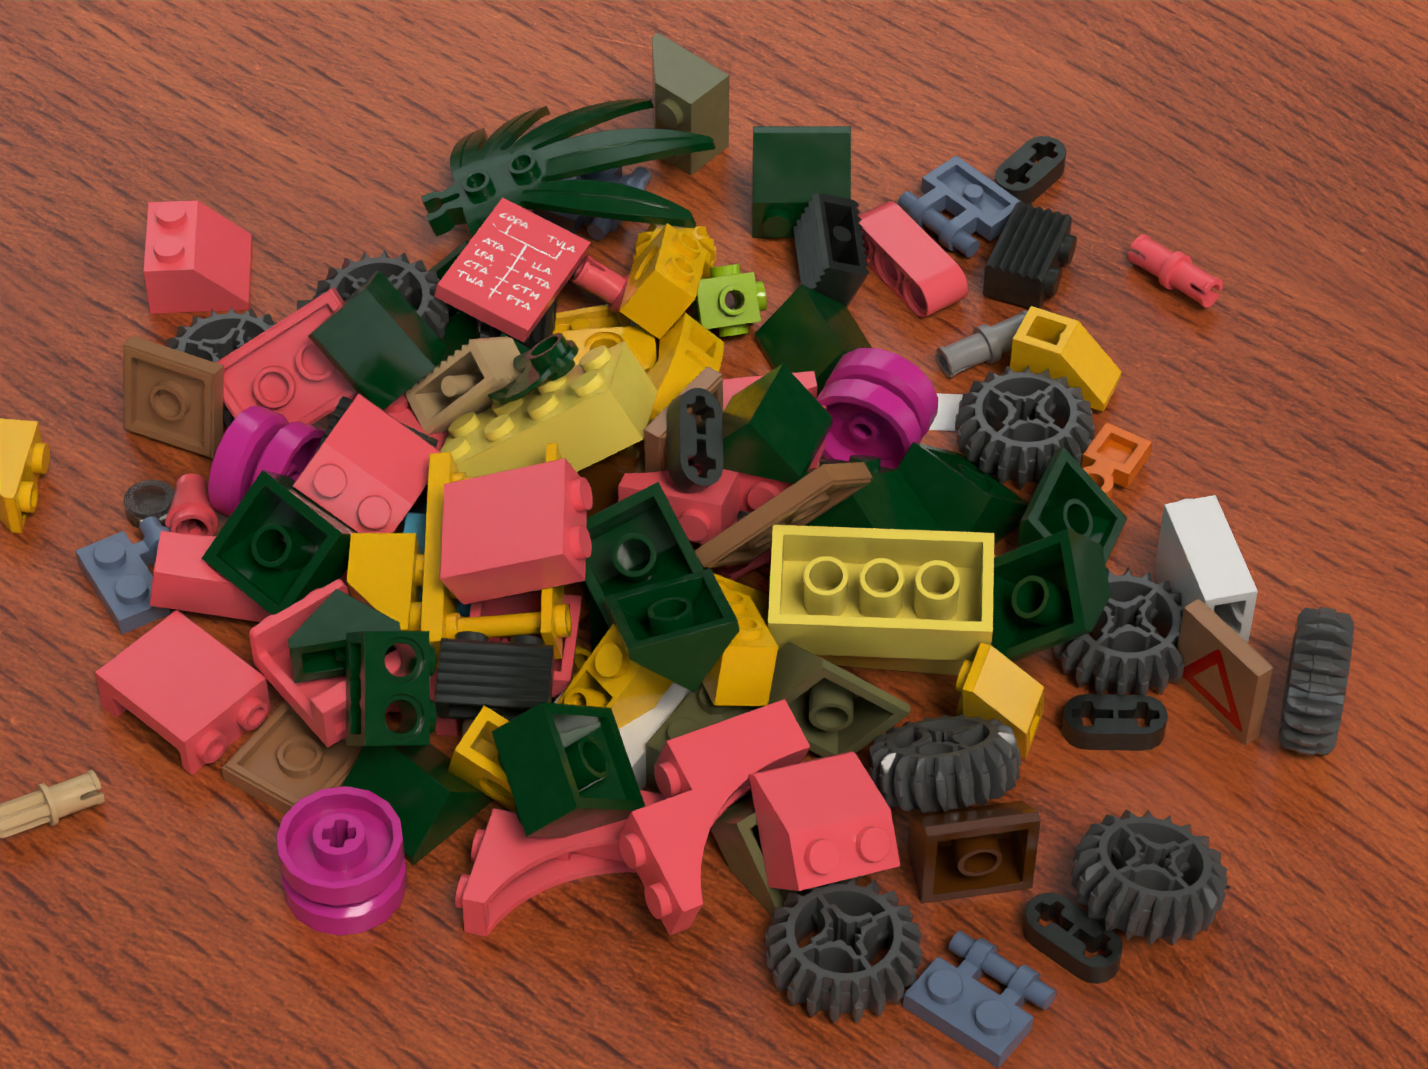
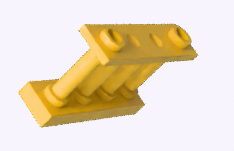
[421,443,573,669]

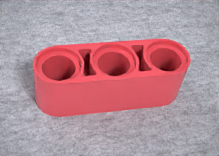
[859,201,968,318]

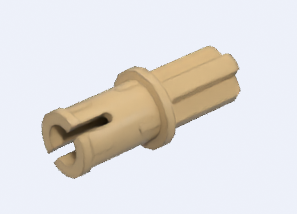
[0,770,105,838]

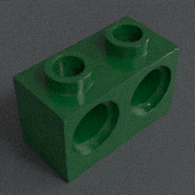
[346,631,437,746]

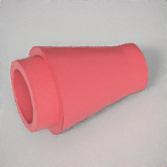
[165,473,218,536]

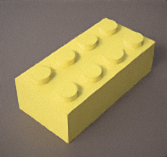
[440,341,657,477]
[768,525,994,661]

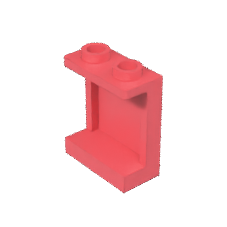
[249,579,401,748]
[95,610,271,775]

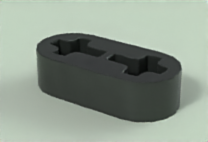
[995,136,1066,205]
[666,388,723,493]
[1061,694,1168,751]
[1023,893,1123,984]

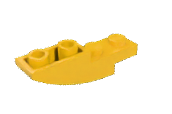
[647,313,724,424]

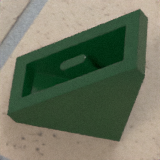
[288,589,401,683]

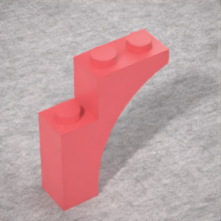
[618,405,826,545]
[150,531,349,622]
[619,699,810,936]
[455,790,670,937]

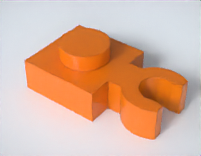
[1081,422,1152,499]

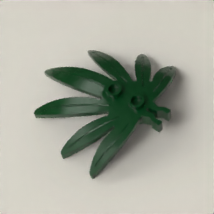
[421,98,716,279]

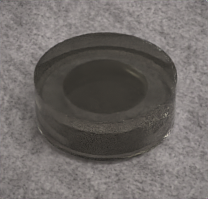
[124,480,175,529]

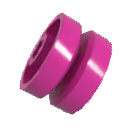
[816,348,938,469]
[208,406,325,518]
[276,786,408,936]

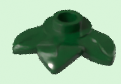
[488,333,579,404]

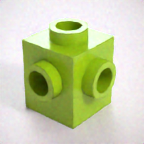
[692,264,767,337]

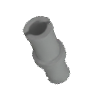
[936,310,1028,378]

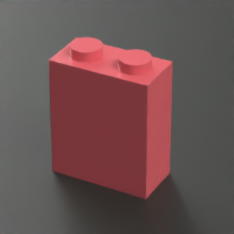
[440,458,593,605]

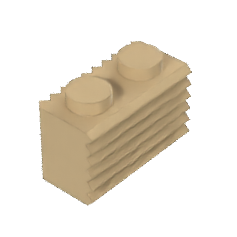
[405,336,521,435]

